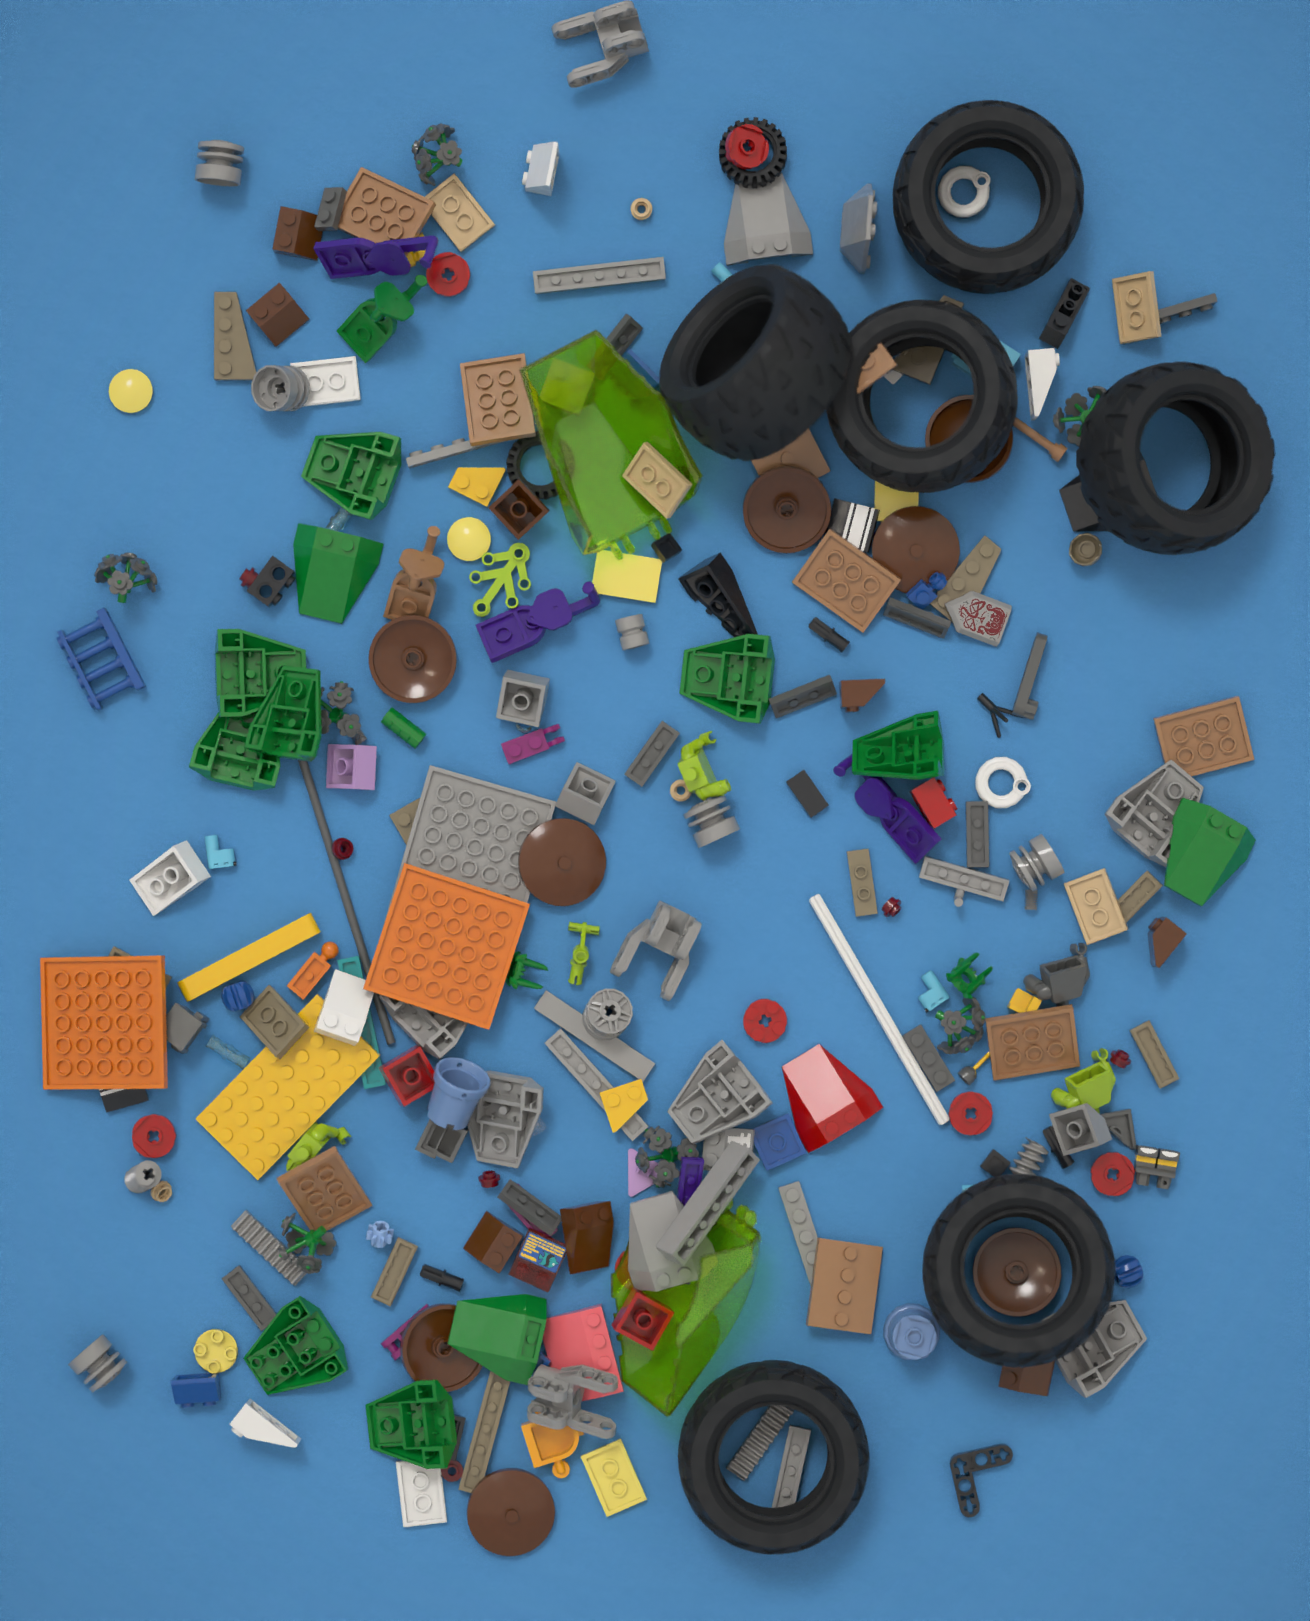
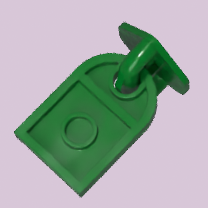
[337,275,427,363]

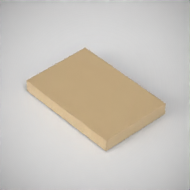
[425,173,495,252]
[1112,271,1162,344]
[622,442,693,519]
[1064,868,1129,945]

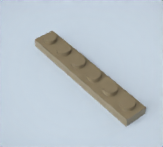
[458,1371,510,1493]

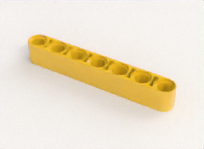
[177,913,321,1002]

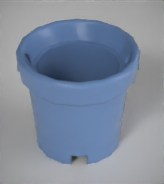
[427,1057,491,1130]
[883,1303,940,1360]

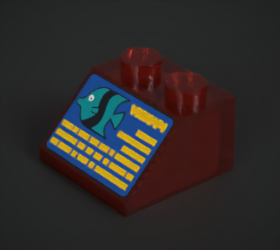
[508,1228,566,1292]

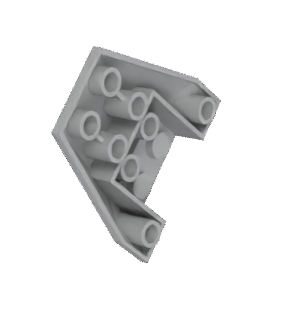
[840,183,877,274]

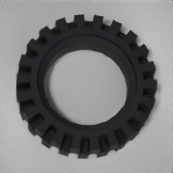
[719,117,787,189]
[506,430,575,500]

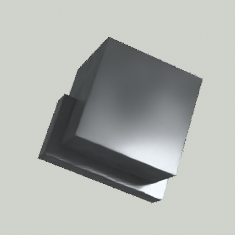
[166,1003,209,1054]
[415,1119,469,1163]

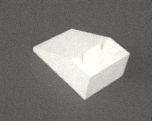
[522,142,560,196]
[1024,348,1060,421]
[129,840,211,916]
[314,969,374,1046]
[230,1398,301,1448]

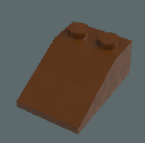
[560,1201,614,1274]

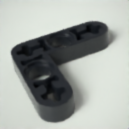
[950,1444,1013,1517]

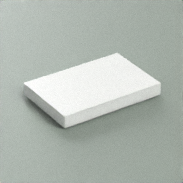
[290,356,361,407]
[396,1460,447,1527]

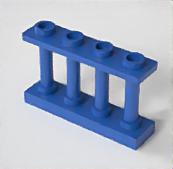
[56,608,146,710]

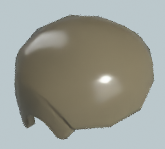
[1069,533,1102,566]

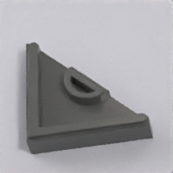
[1100,1109,1137,1150]

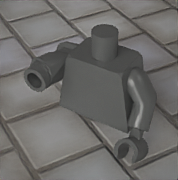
[1023,943,1090,1007]

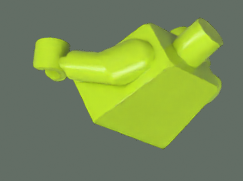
[677,731,731,801]
[1051,1048,1116,1114]
[286,1122,352,1171]

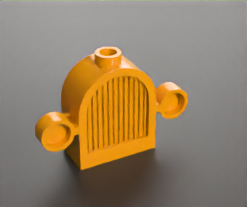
[521,1412,584,1478]

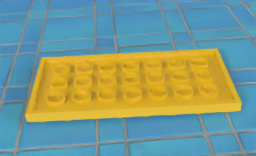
[196,994,380,1180]

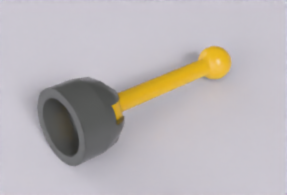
[957,1051,990,1086]

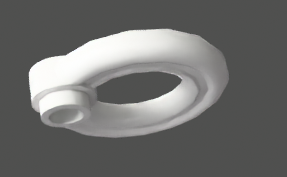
[938,166,990,218]
[975,757,1031,808]

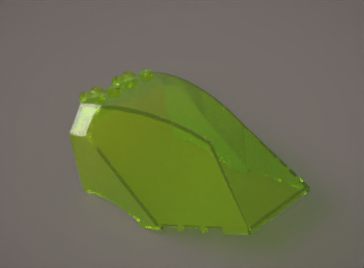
[520,329,703,560]
[611,1198,761,1417]

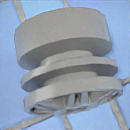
[195,140,244,187]
[251,365,310,411]
[683,796,740,848]
[1009,834,1065,892]
[582,989,633,1041]
[68,1334,127,1393]

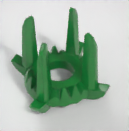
[505,951,548,989]
[946,953,993,999]

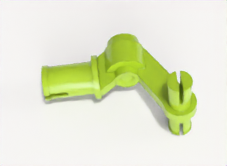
[568,921,600,985]

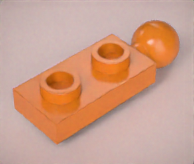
[287,941,339,1000]

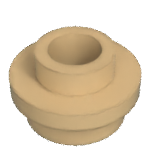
[631,198,652,220]
[670,780,691,801]
[150,1181,172,1202]

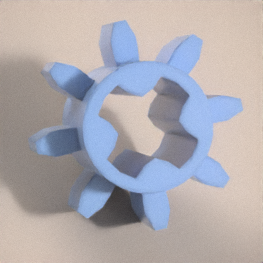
[366,1221,394,1248]

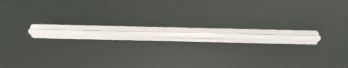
[809,894,950,1125]

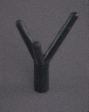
[977,693,1023,738]

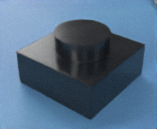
[651,532,682,563]
[980,1149,1011,1177]

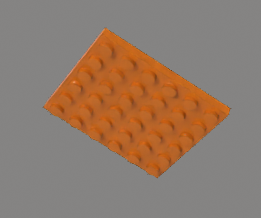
[363,863,530,1030]
[40,955,168,1090]

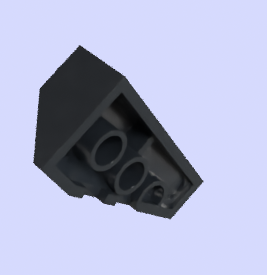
[678,552,758,637]

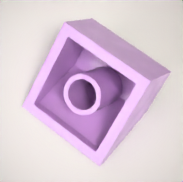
[326,744,377,790]

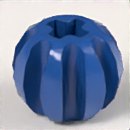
[221,981,254,1011]
[1115,1255,1144,1288]

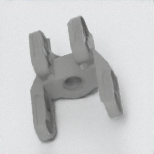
[551,0,649,88]
[610,900,701,1001]
[527,1365,618,1439]

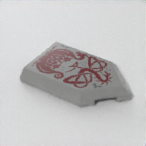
[945,591,1012,647]

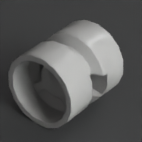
[615,614,650,651]

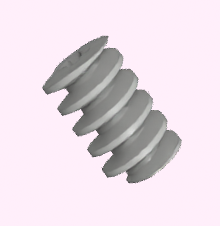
[1009,1137,1049,1175]
[124,1161,161,1193]

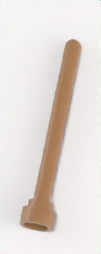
[1013,417,1068,462]

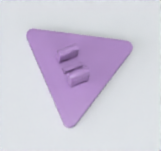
[628,1148,658,1197]

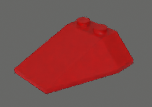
[782,1044,883,1153]

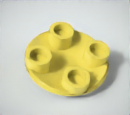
[109,369,153,413]
[447,517,491,561]
[193,1329,238,1374]

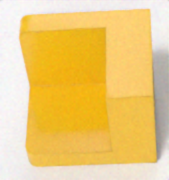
[1007,988,1042,1013]

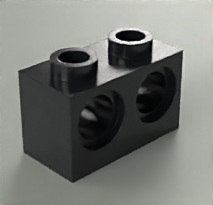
[247,556,296,608]

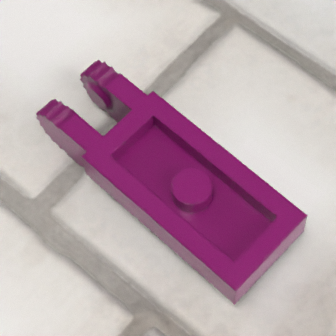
[501,724,565,764]

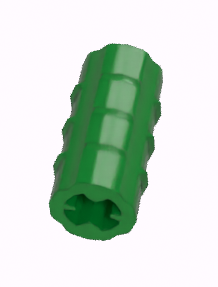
[381,707,427,749]

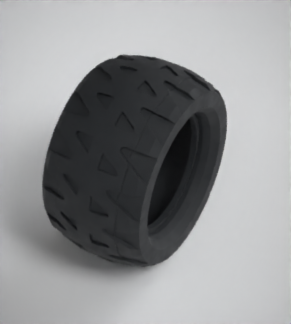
[893,100,1084,294]
[659,265,852,461]
[826,300,1018,493]
[1076,362,1275,555]
[922,1174,1116,1367]
[678,1360,869,1555]

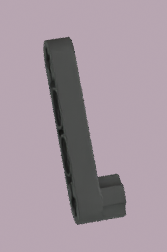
[1012,632,1048,720]

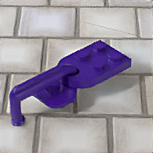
[313,236,438,279]
[475,581,600,663]
[833,754,942,864]

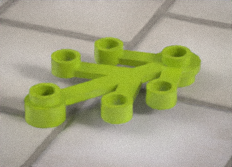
[469,543,531,617]

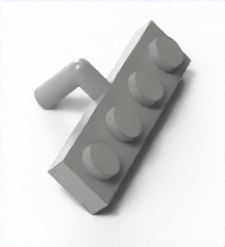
[919,856,1010,907]

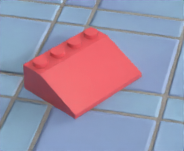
[543,1304,624,1401]

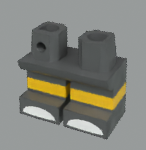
[1134,1144,1180,1189]

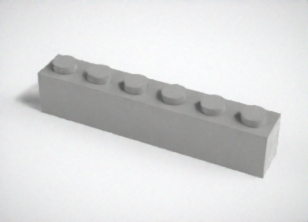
[655,1141,760,1266]

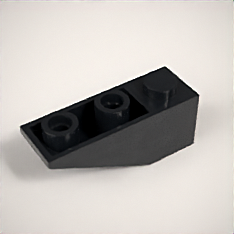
[1039,278,1090,349]

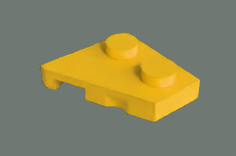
[448,467,506,507]
[599,1079,648,1133]

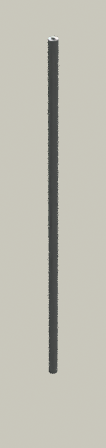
[298,760,395,1045]

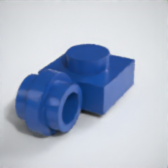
[906,572,947,610]

